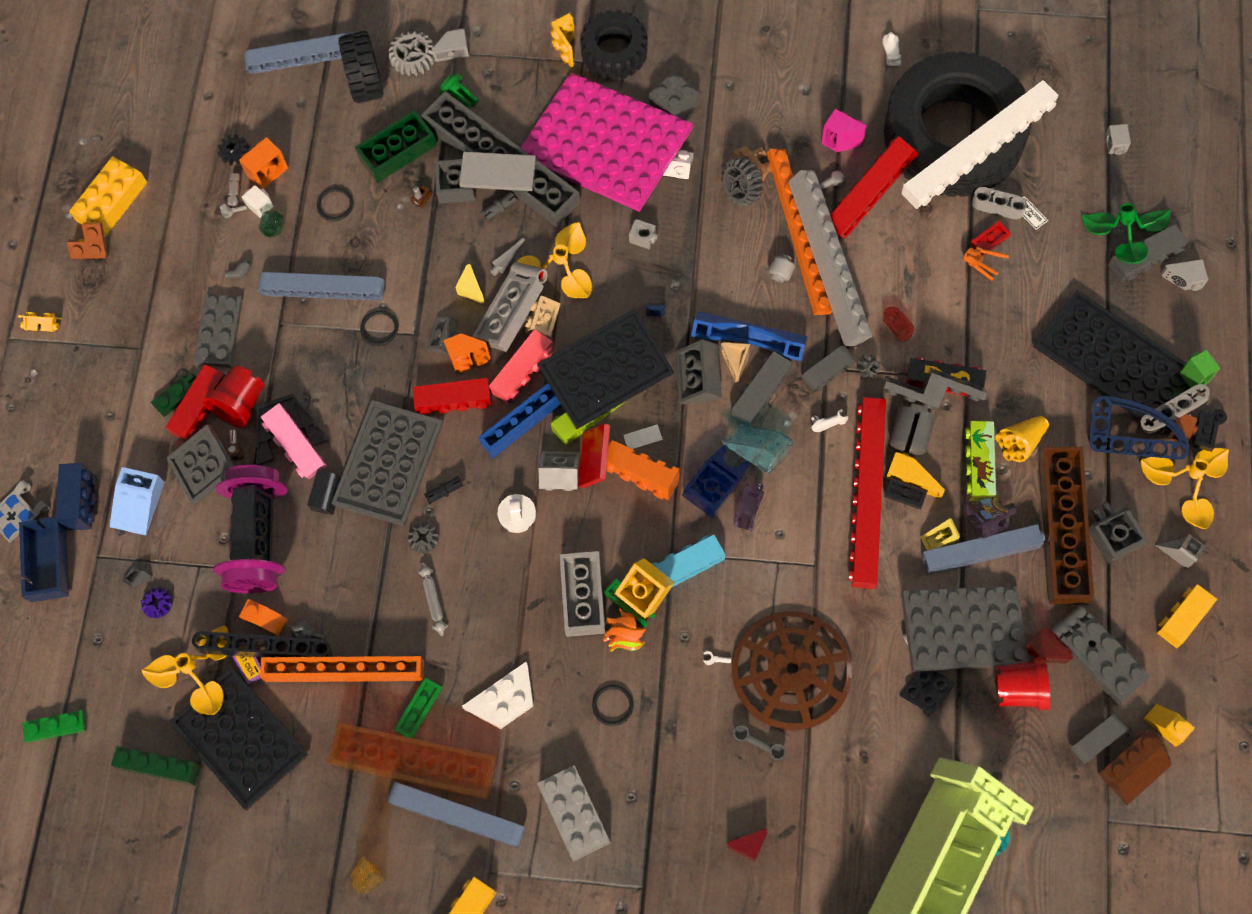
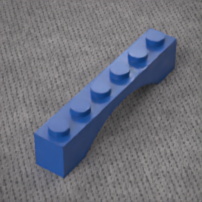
[691,311,808,361]

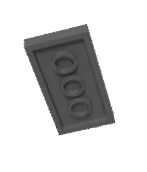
[193,294,243,367]

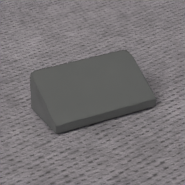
[427,316,458,354]

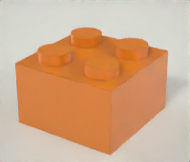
[239,137,288,190]

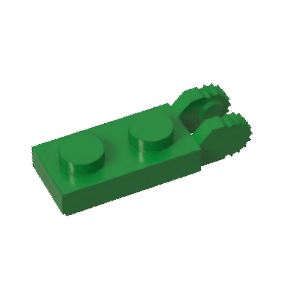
[603,578,656,628]

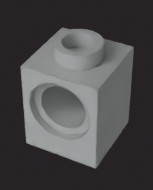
[1105,124,1131,155]
[629,219,658,249]

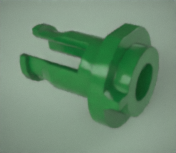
[439,74,479,110]

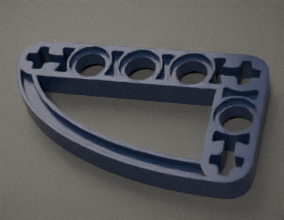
[1090,396,1189,460]

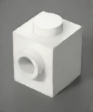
[242,185,273,218]

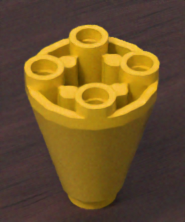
[995,416,1049,462]

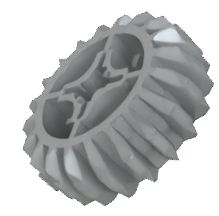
[389,31,435,77]

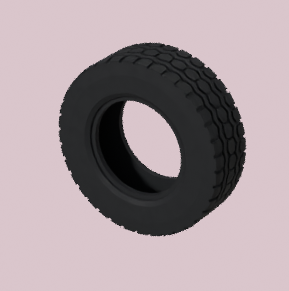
[884,51,1032,197]

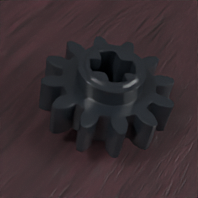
[217,134,250,166]

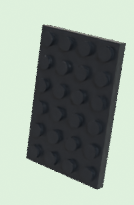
[537,309,674,430]
[169,667,309,811]

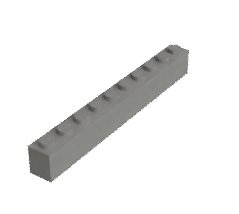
[788,170,872,347]

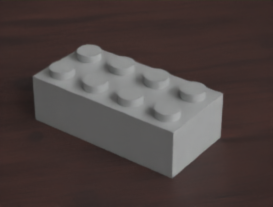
[560,551,606,637]
[537,765,610,862]

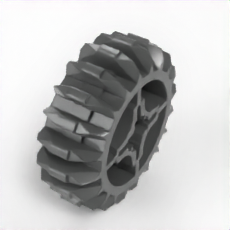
[721,157,764,206]

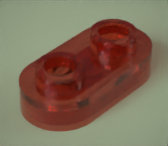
[883,306,914,340]

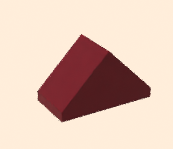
[727,829,768,862]

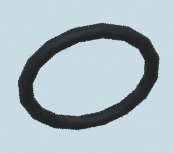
[317,187,354,221]
[360,310,398,346]
[592,685,634,726]

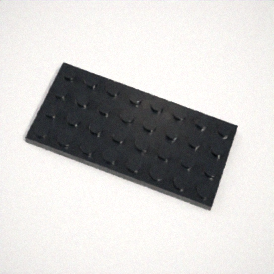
[1033,290,1190,434]

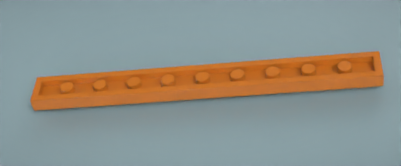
[767,149,833,315]

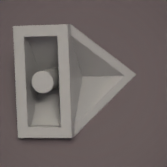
[1155,534,1206,569]

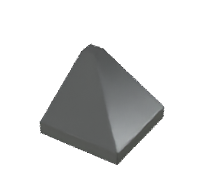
[122,565,152,588]

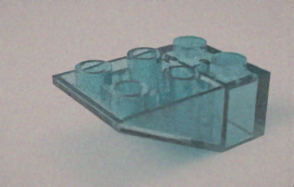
[721,424,794,475]

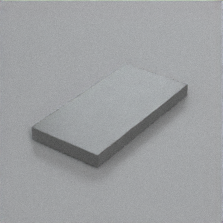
[459,152,536,191]

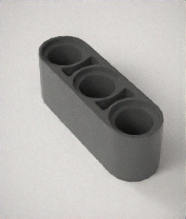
[801,345,856,392]
[1070,713,1129,765]

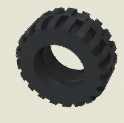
[580,10,648,80]
[338,31,384,103]

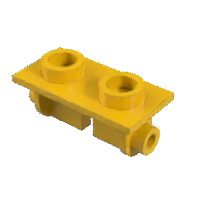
[18,312,62,332]

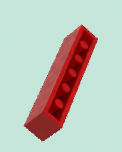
[830,136,919,239]

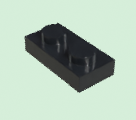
[884,477,928,510]

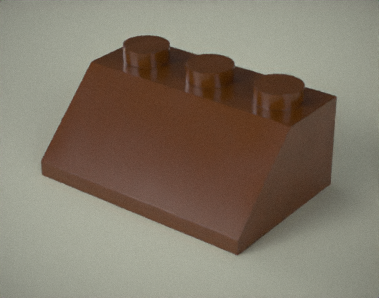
[1098,730,1172,805]

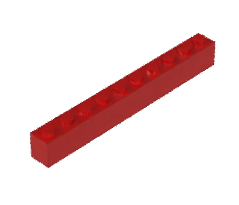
[848,397,886,589]

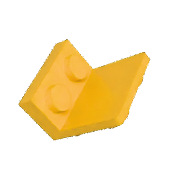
[551,13,575,67]

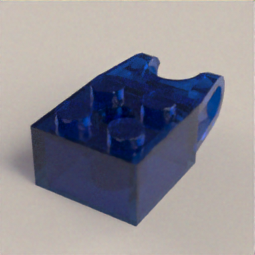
[682,445,750,518]

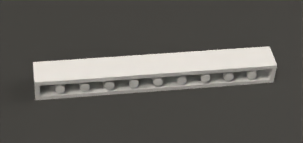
[901,80,1058,209]

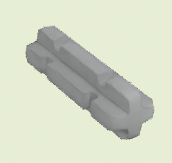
[227,173,241,207]

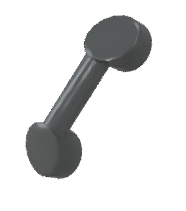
[733,725,786,761]

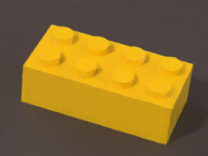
[69,156,147,237]

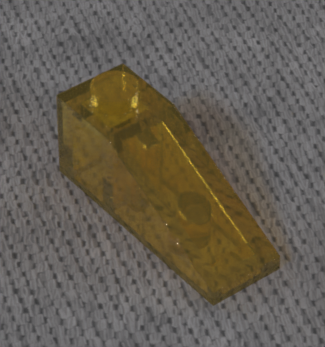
[350,857,386,895]

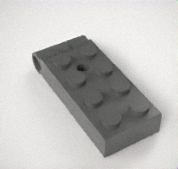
[1048,604,1150,705]

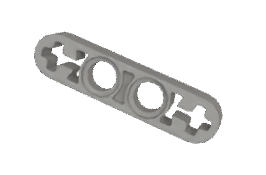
[1141,384,1210,433]

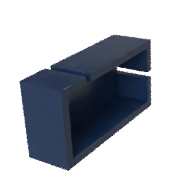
[19,516,69,603]

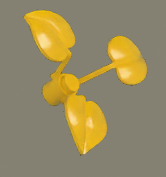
[509,222,592,298]
[1140,448,1229,529]
[142,626,229,715]

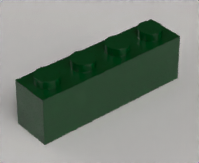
[111,746,201,786]

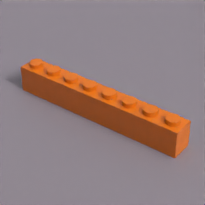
[260,656,424,682]

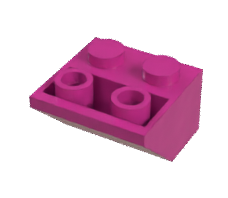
[821,109,867,152]

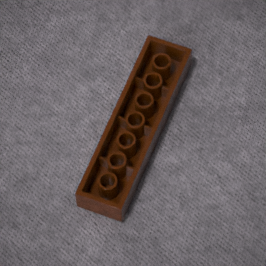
[1039,447,1094,605]

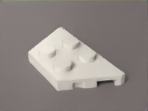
[462,662,533,729]

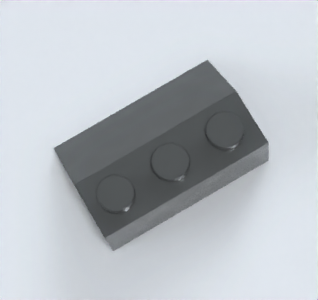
[675,339,722,404]

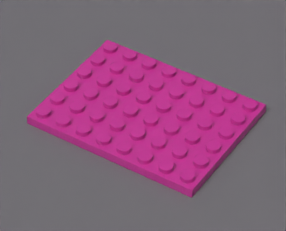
[520,73,694,212]

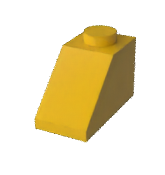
[1143,704,1195,747]

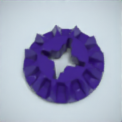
[140,587,173,618]

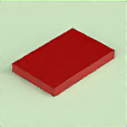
[578,423,610,488]

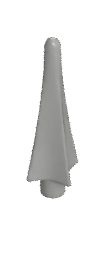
[490,238,525,276]

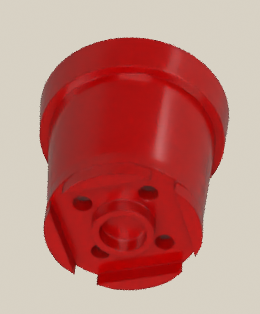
[203,366,265,428]
[995,657,1050,710]

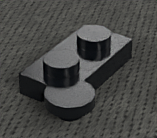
[1192,409,1227,452]

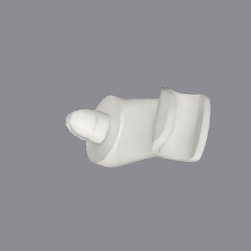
[883,32,901,67]
[811,409,848,432]

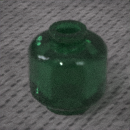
[259,210,284,238]

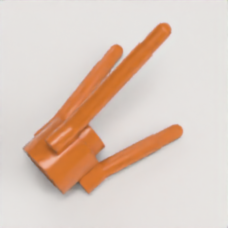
[964,247,1009,280]

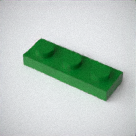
[394,678,443,741]
[22,710,86,743]

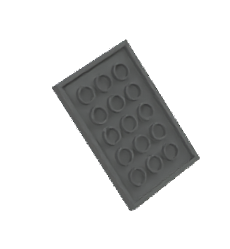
[332,400,443,527]
[901,586,1029,671]

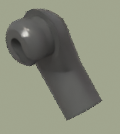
[225,260,251,279]

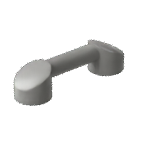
[820,171,845,190]

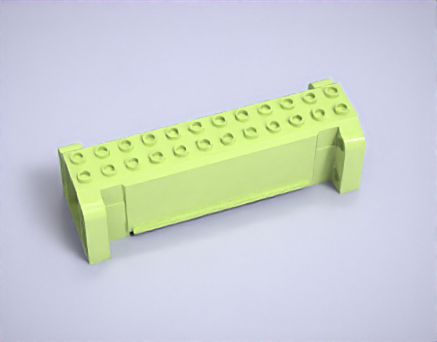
[868,758,1034,914]

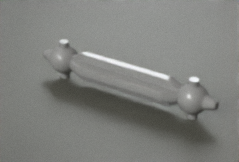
[418,562,448,636]

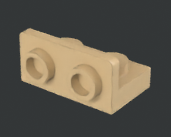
[524,295,560,338]

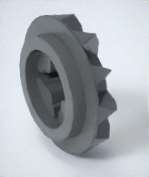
[407,523,439,553]

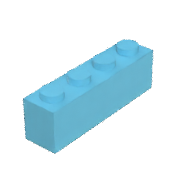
[652,535,725,588]

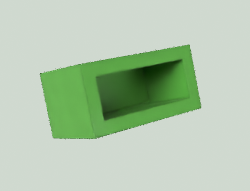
[1180,350,1220,388]

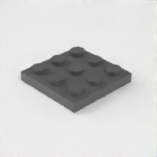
[167,424,234,505]

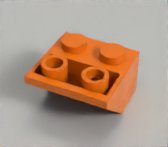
[443,333,491,374]

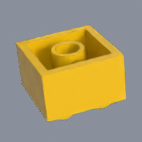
[615,558,675,618]

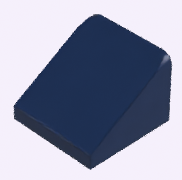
[646,303,665,316]

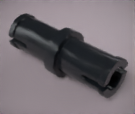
[424,476,464,504]

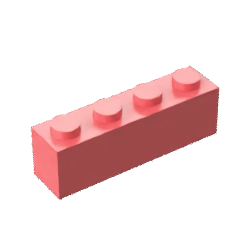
[489,329,554,405]

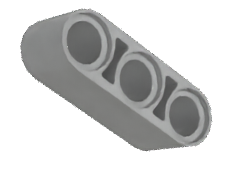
[972,187,1027,219]

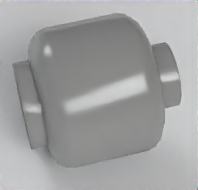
[768,254,795,283]

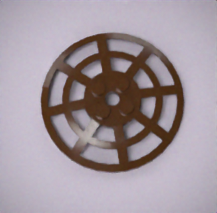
[732,611,852,731]

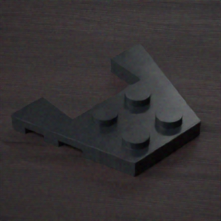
[256,393,328,465]

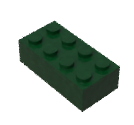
[354,110,437,183]

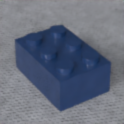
[56,463,97,531]

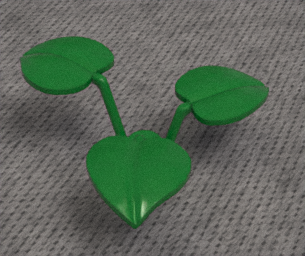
[1082,203,1171,264]

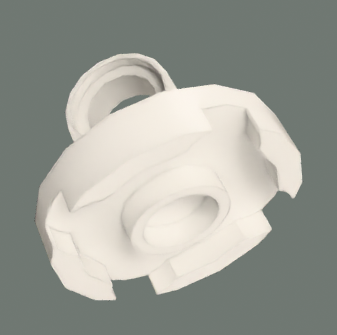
[497,494,536,533]

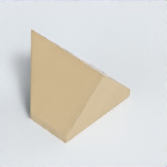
[721,342,750,383]

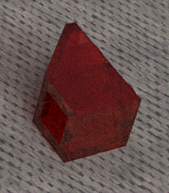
[1026,627,1074,664]

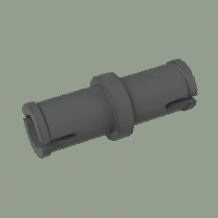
[481,192,517,221]

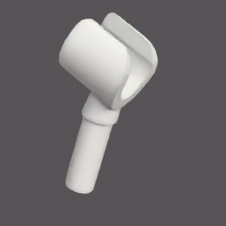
[703,651,731,665]

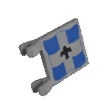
[0,480,50,543]

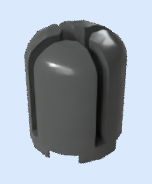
[890,403,937,457]

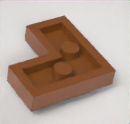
[67,221,108,259]

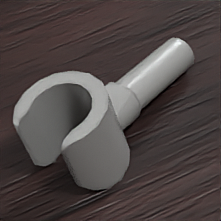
[220,204,247,218]

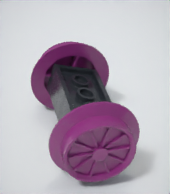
[213,465,287,594]

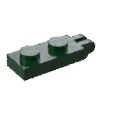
[151,374,196,417]

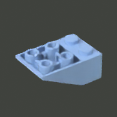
[109,467,165,536]

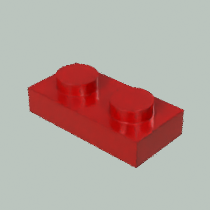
[970,221,1012,256]

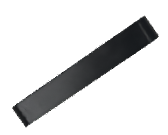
[192,631,332,658]

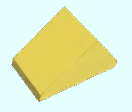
[456,264,485,304]
[920,518,960,551]

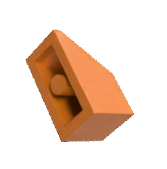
[239,599,288,636]

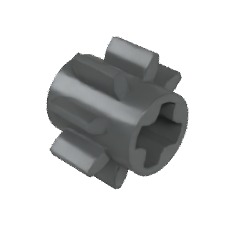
[856,354,880,378]

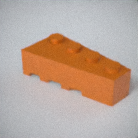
[606,440,680,500]

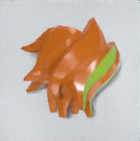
[603,609,646,652]

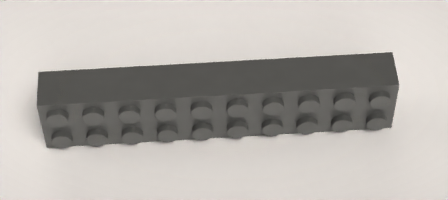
[421,91,581,227]

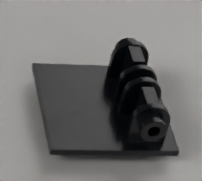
[899,670,955,716]

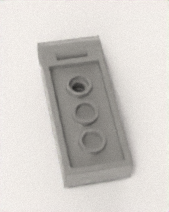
[472,262,547,352]

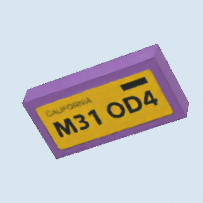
[232,642,261,685]

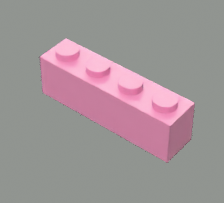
[261,403,327,479]

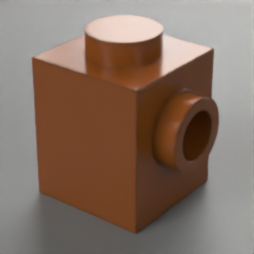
[1167,413,1198,442]

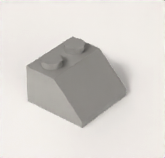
[538,451,580,491]

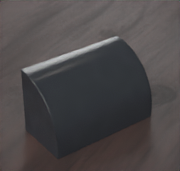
[307,469,341,515]

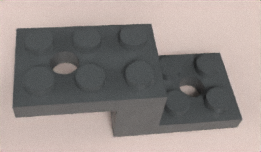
[883,368,987,409]

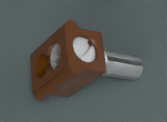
[410,184,432,208]
[226,430,244,461]

